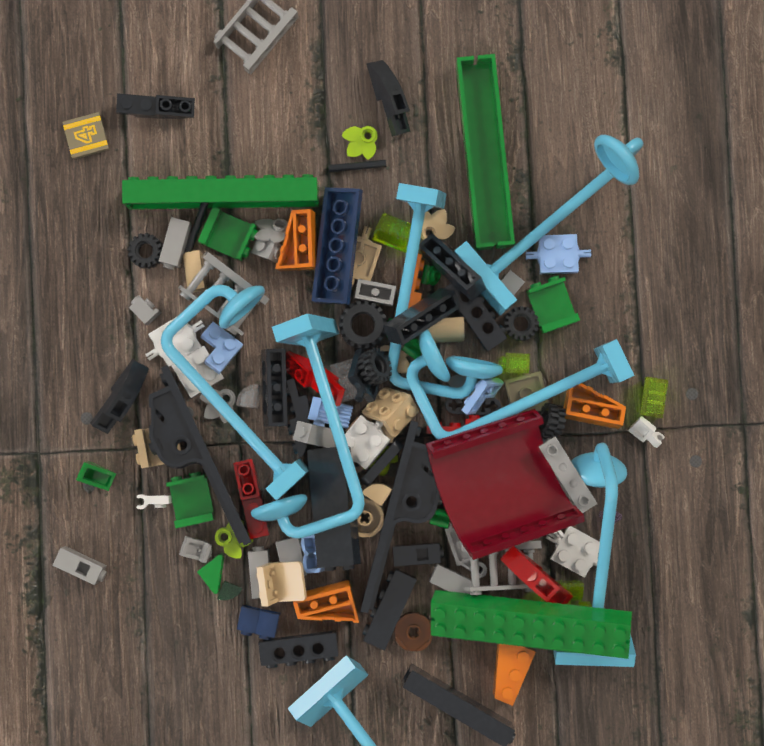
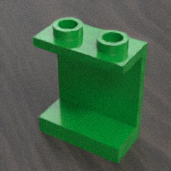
[198,206,258,262]
[526,276,580,334]
[166,471,216,529]

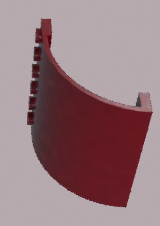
[426,409,585,560]

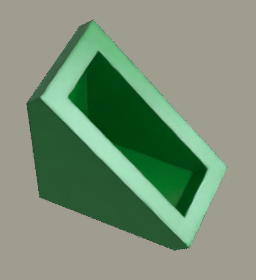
[76,461,116,491]
[197,553,225,594]

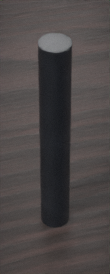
[329,160,386,172]
[185,203,209,252]

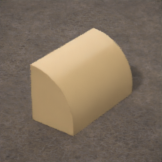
[183,250,207,292]
[428,317,464,343]
[362,483,392,506]

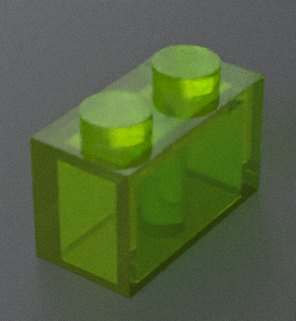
[499,353,530,375]

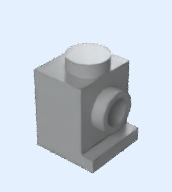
[129,295,162,325]

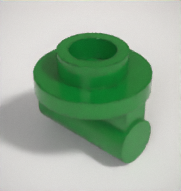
[421,265,441,285]
[401,339,421,360]
[429,508,450,529]

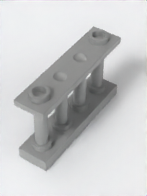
[214,0,299,75]
[178,251,269,336]
[539,436,597,513]
[461,541,542,595]

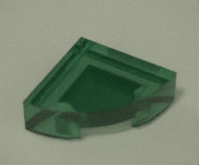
[217,580,242,600]

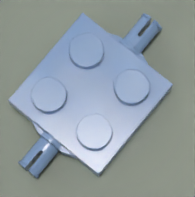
[525,234,591,274]

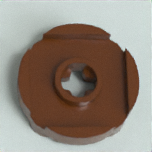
[395,612,432,652]

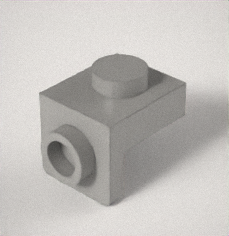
[251,240,283,263]
[179,536,212,564]

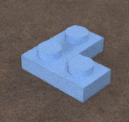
[201,322,243,375]
[462,378,504,415]

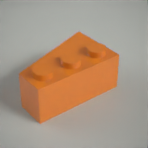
[275,209,317,272]
[564,383,626,429]
[293,580,359,623]
[493,643,536,706]

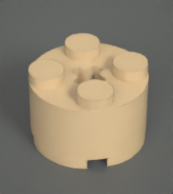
[357,497,384,537]

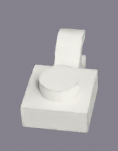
[628,416,665,448]
[137,494,172,509]

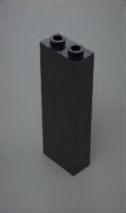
[307,446,361,571]
[402,663,516,746]

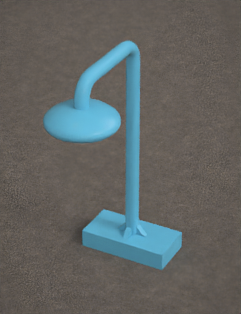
[454,135,643,316]
[387,183,503,399]
[161,284,309,501]
[251,314,365,539]
[406,329,635,440]
[553,443,636,667]
[288,655,376,746]

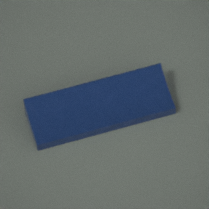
[312,187,363,305]

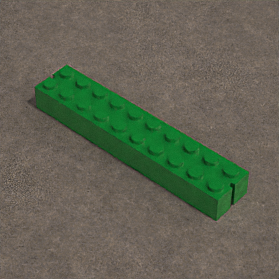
[456,54,515,251]
[122,174,319,210]
[431,590,632,659]

